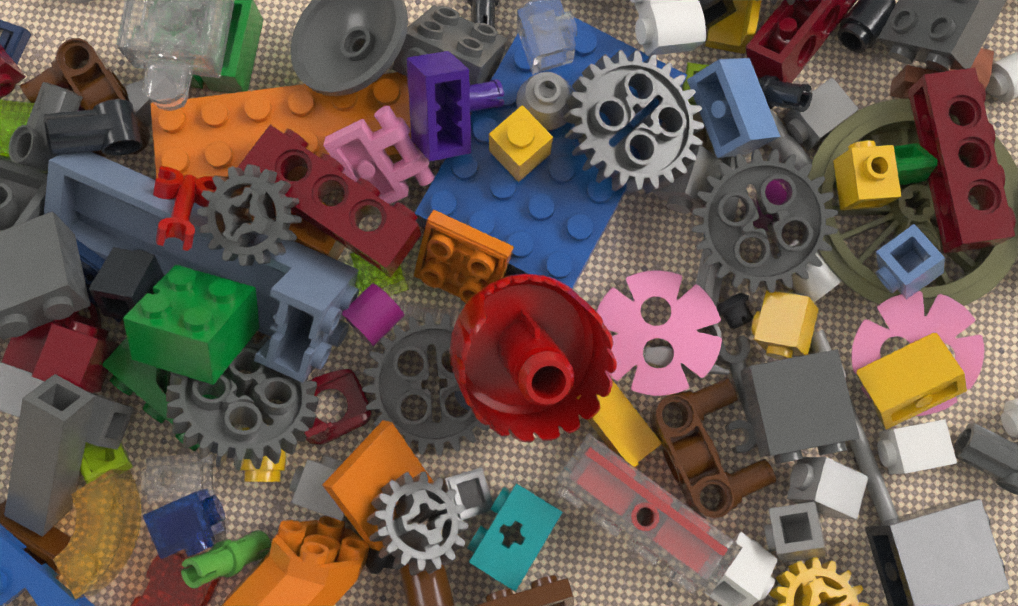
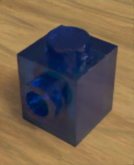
[142,488,226,559]

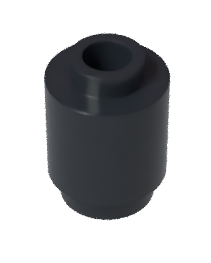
[837,0,896,53]

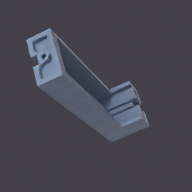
[44,151,359,383]

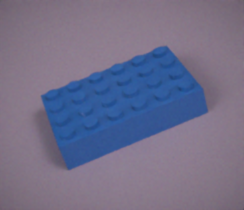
[415,0,687,289]

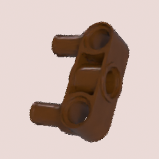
[20,38,150,158]
[650,378,777,518]

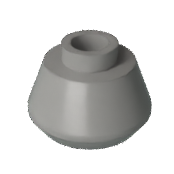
[516,72,574,130]

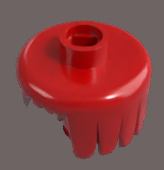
[450,274,617,443]

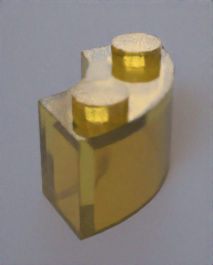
[53,469,141,599]

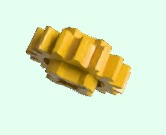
[769,557,869,606]

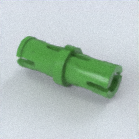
[181,530,271,589]

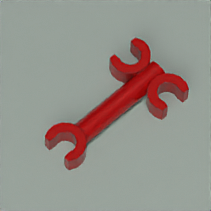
[153,166,217,251]

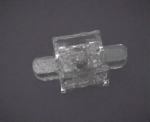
[116,0,234,111]

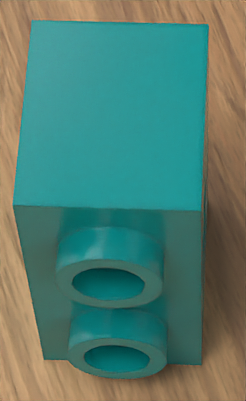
[467,483,563,592]

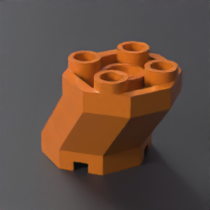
[221,516,370,606]

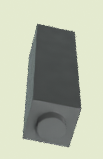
[0,360,135,449]
[4,374,95,537]

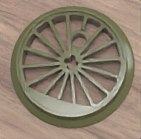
[808,98,1018,314]

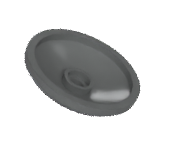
[290,0,408,96]

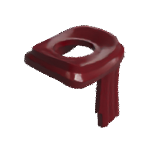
[304,369,372,445]

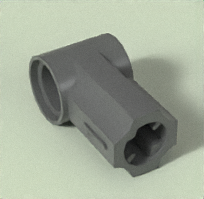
[9,82,83,172]
[953,423,1018,495]

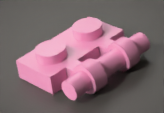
[323,106,435,204]

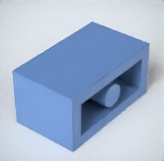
[687,58,781,158]

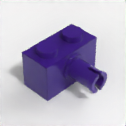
[407,51,504,161]

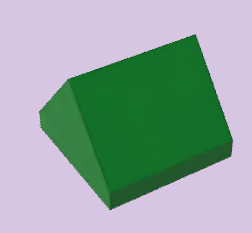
[894,143,938,185]

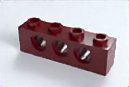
[746,0,857,83]
[908,67,1016,254]
[238,124,421,278]

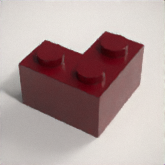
[1,318,119,392]

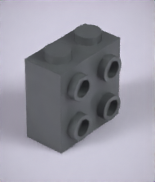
[878,0,1007,72]
[392,5,509,85]
[0,211,91,340]
[740,349,860,464]

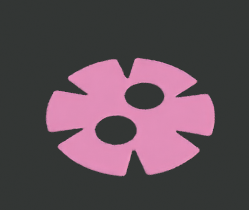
[596,271,722,396]
[851,291,984,416]

